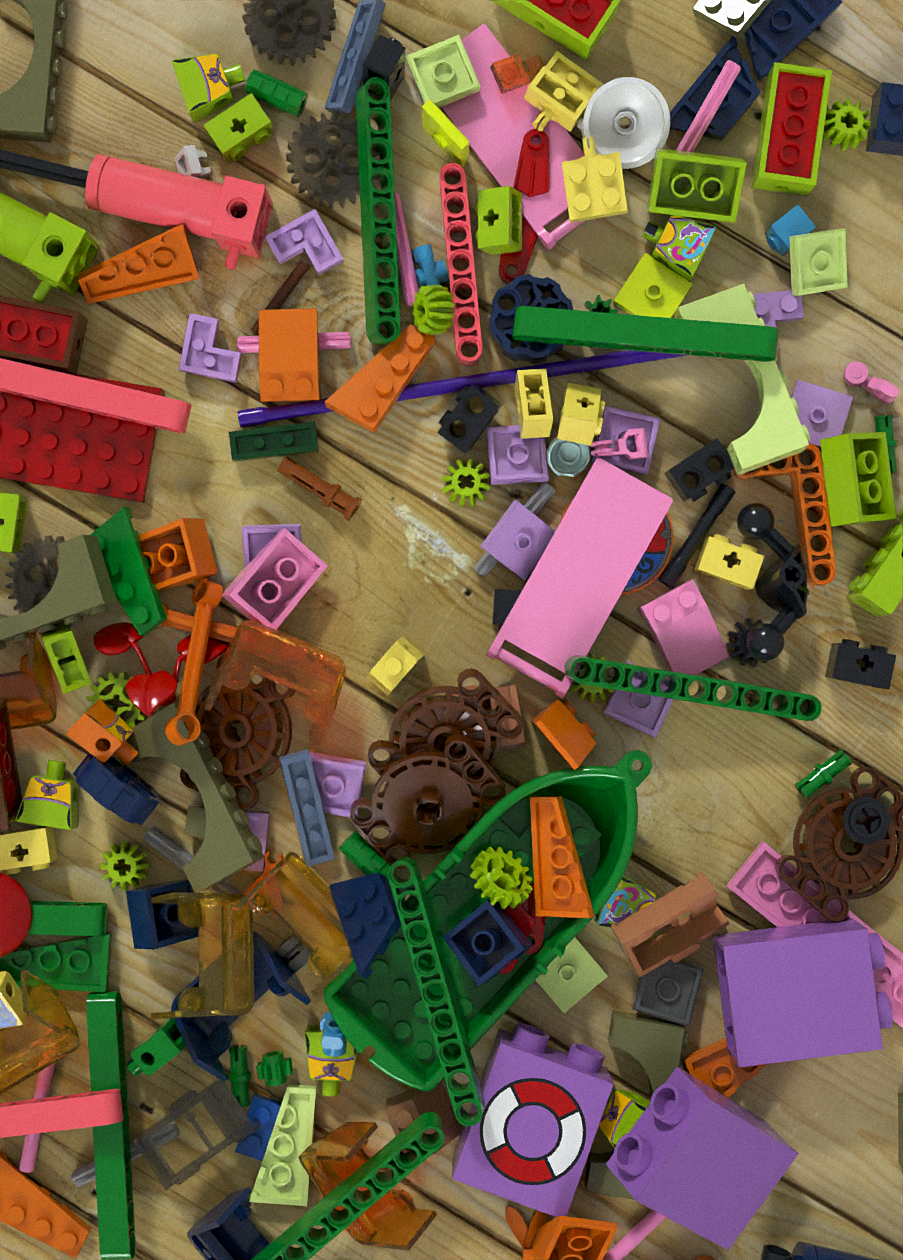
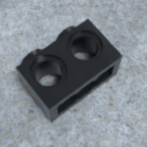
[437,384,503,453]
[665,438,734,502]

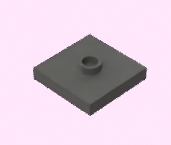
[632,959,704,1027]

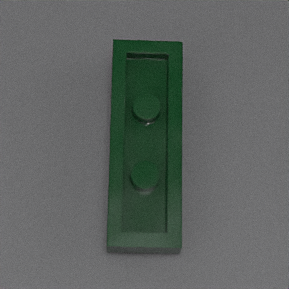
[229,421,319,462]

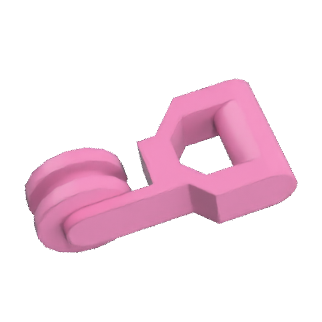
[843,362,899,404]
[590,428,649,460]

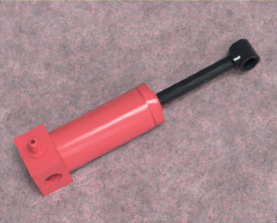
[0,150,273,270]

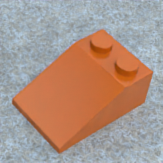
[259,308,322,402]
[139,518,218,592]
[531,698,596,770]
[532,1216,618,1260]

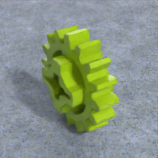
[86,672,147,728]
[470,847,533,909]

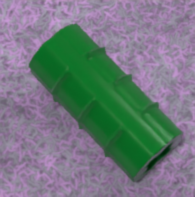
[245,69,308,118]
[338,830,397,881]

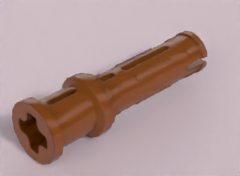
[278,456,362,521]

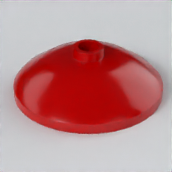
[0,872,32,958]

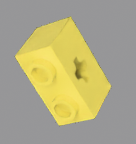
[514,368,553,439]
[557,382,605,446]
[693,534,764,590]
[0,826,58,875]

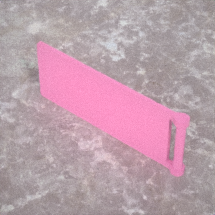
[440,24,585,251]
[486,458,673,698]

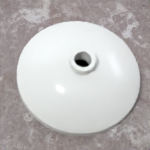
[583,77,670,169]

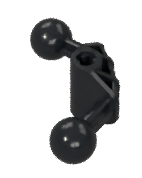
[737,503,809,661]

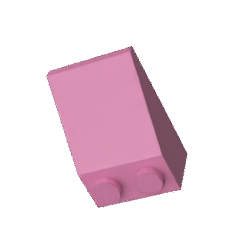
[221,528,328,633]
[637,579,729,675]

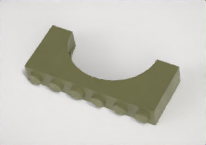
[0,0,67,143]
[0,535,117,650]
[126,703,265,894]
[584,1010,688,1200]

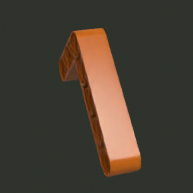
[732,444,836,586]

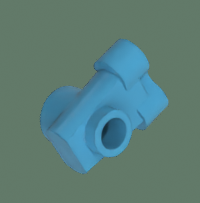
[412,244,449,287]
[320,1012,347,1057]

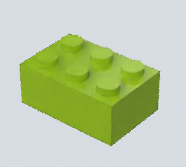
[647,148,747,223]
[820,432,897,527]

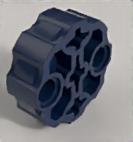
[489,274,574,364]
[73,753,161,825]

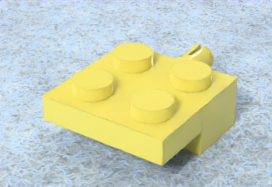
[524,51,604,132]
[562,137,628,223]

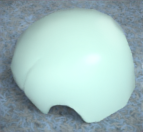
[546,437,591,477]

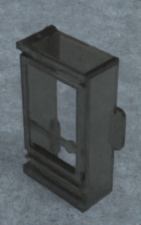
[133,1073,261,1190]

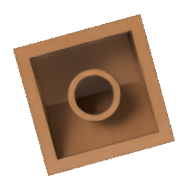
[385,1082,461,1155]

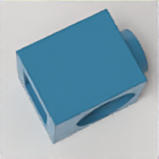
[765,205,816,256]

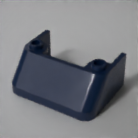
[171,931,311,1082]
[187,1187,269,1260]

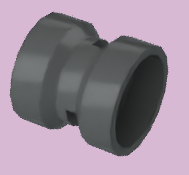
[275,931,315,973]

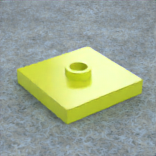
[422,100,469,168]
[613,253,693,318]

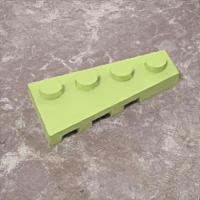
[249,1084,317,1206]

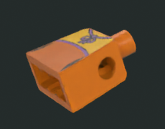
[66,699,139,766]

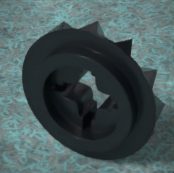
[842,797,890,844]

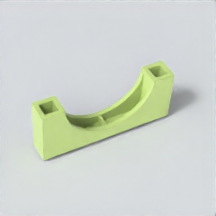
[675,284,810,476]

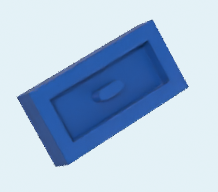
[235,1093,282,1161]

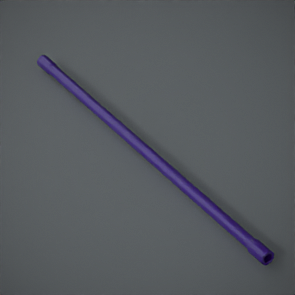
[238,350,688,428]

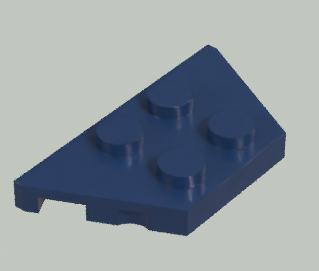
[744,0,842,82]
[670,36,760,140]
[329,872,401,979]

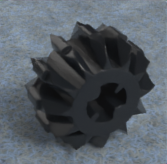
[725,618,767,667]

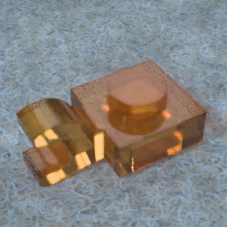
[490,53,544,94]

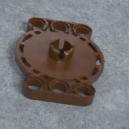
[180,653,297,810]
[368,668,523,808]
[350,734,506,868]
[775,767,903,922]

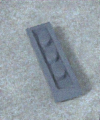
[325,0,386,114]
[279,749,335,867]

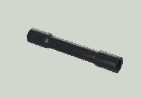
[658,483,736,589]

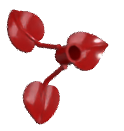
[93,622,229,717]

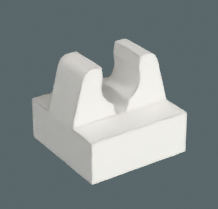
[175,145,211,179]

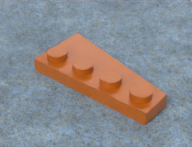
[78,223,199,304]
[325,324,436,434]
[530,796,595,918]
[682,1038,767,1097]
[0,1151,91,1258]

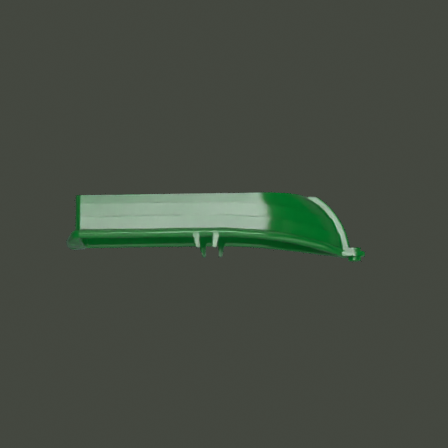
[323,750,652,1092]

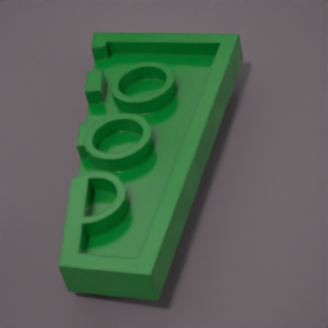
[90,507,167,636]
[0,932,112,993]

